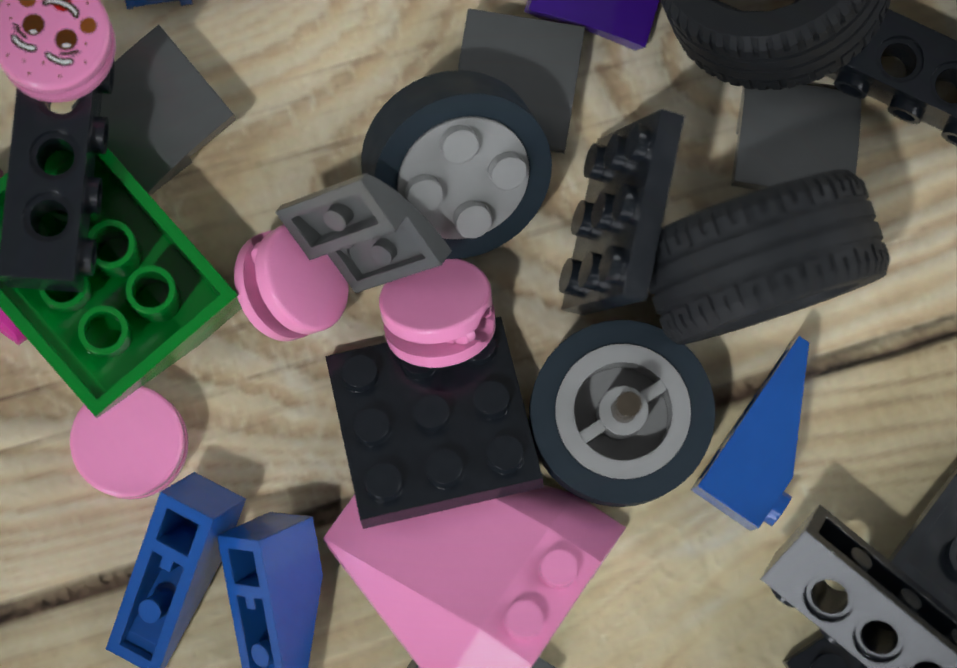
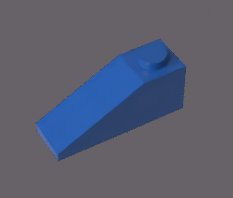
[691,336,809,531]
[106,472,246,668]
[217,512,323,668]

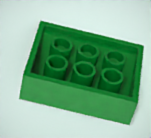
[0,148,242,418]

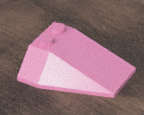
[323,485,626,668]

